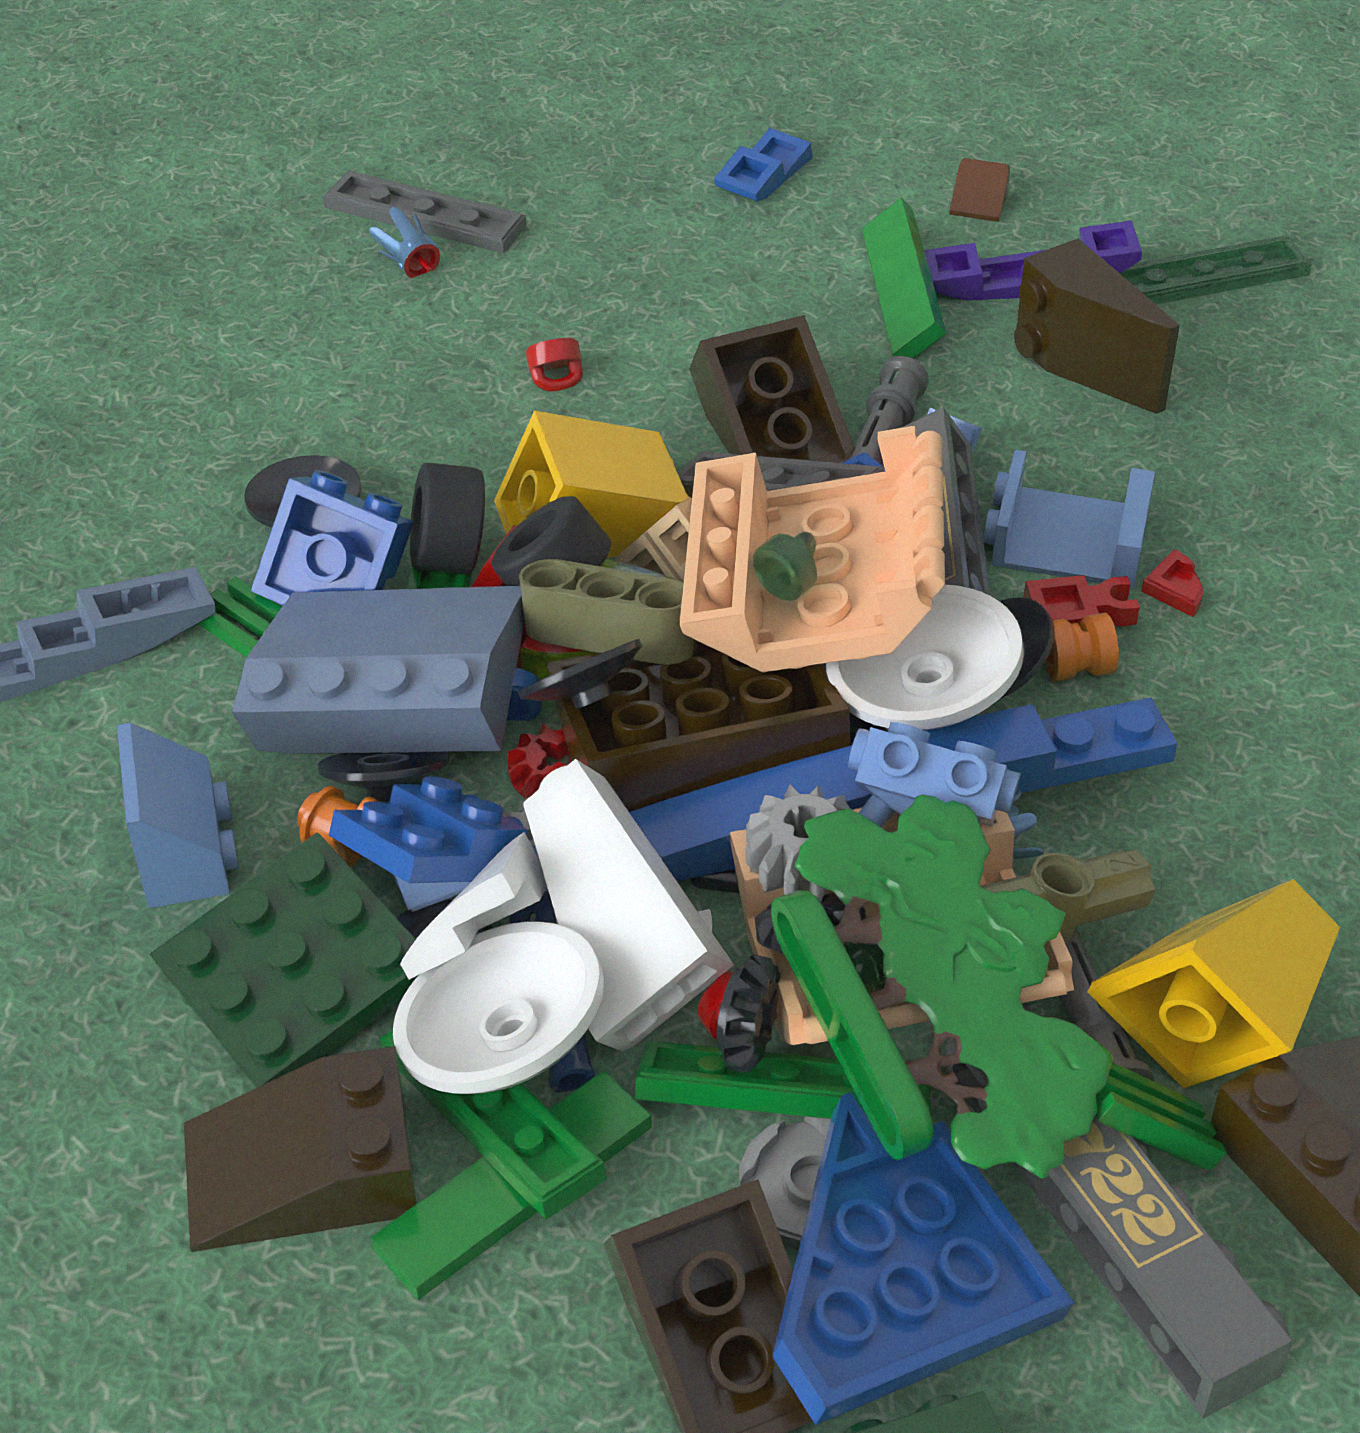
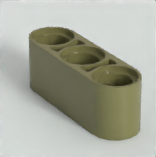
[519,559,697,665]

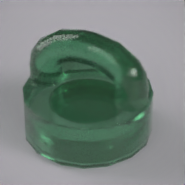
[753,532,817,601]

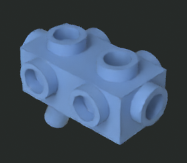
[848,722,1021,827]

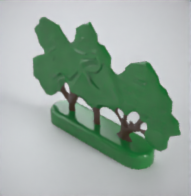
[771,794,1113,1179]

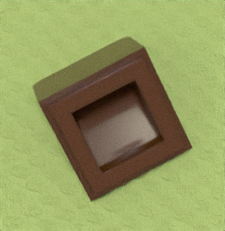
[949,158,1010,222]

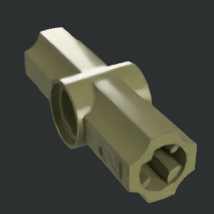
[981,849,1156,944]

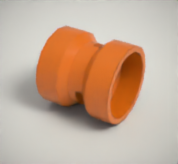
[1044,613,1119,682]

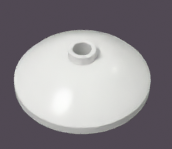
[826,585,1024,730]
[393,922,604,1094]

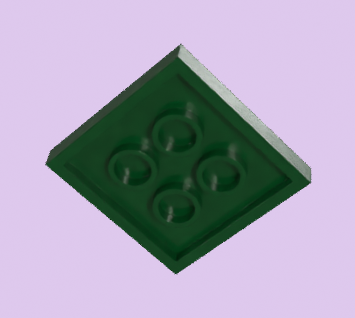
[150,832,418,1088]

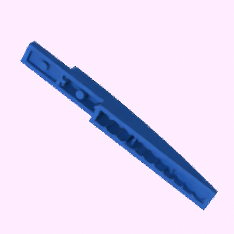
[532,698,1177,891]

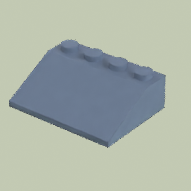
[232,586,524,754]

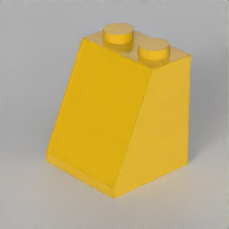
[494,410,689,558]
[1088,879,1340,1088]

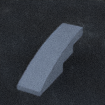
[0,567,215,702]

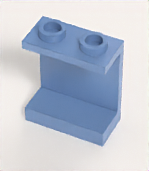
[983,450,1155,588]

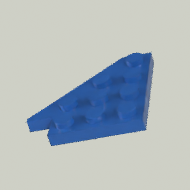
[772,1092,1074,1425]

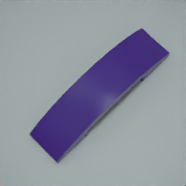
[924,220,1142,300]

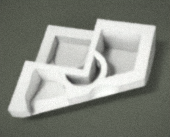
[400,832,547,979]

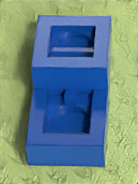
[714,128,813,201]

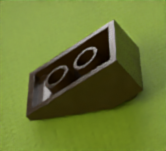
[1014,238,1180,414]
[689,315,855,463]
[184,1046,417,1252]
[604,1179,813,1433]

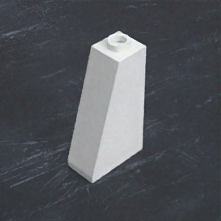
[523,759,734,1052]

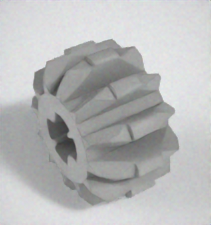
[746,784,849,902]

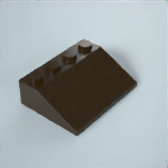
[546,640,851,812]
[1210,1036,1360,1297]

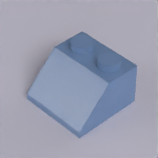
[117,723,239,908]

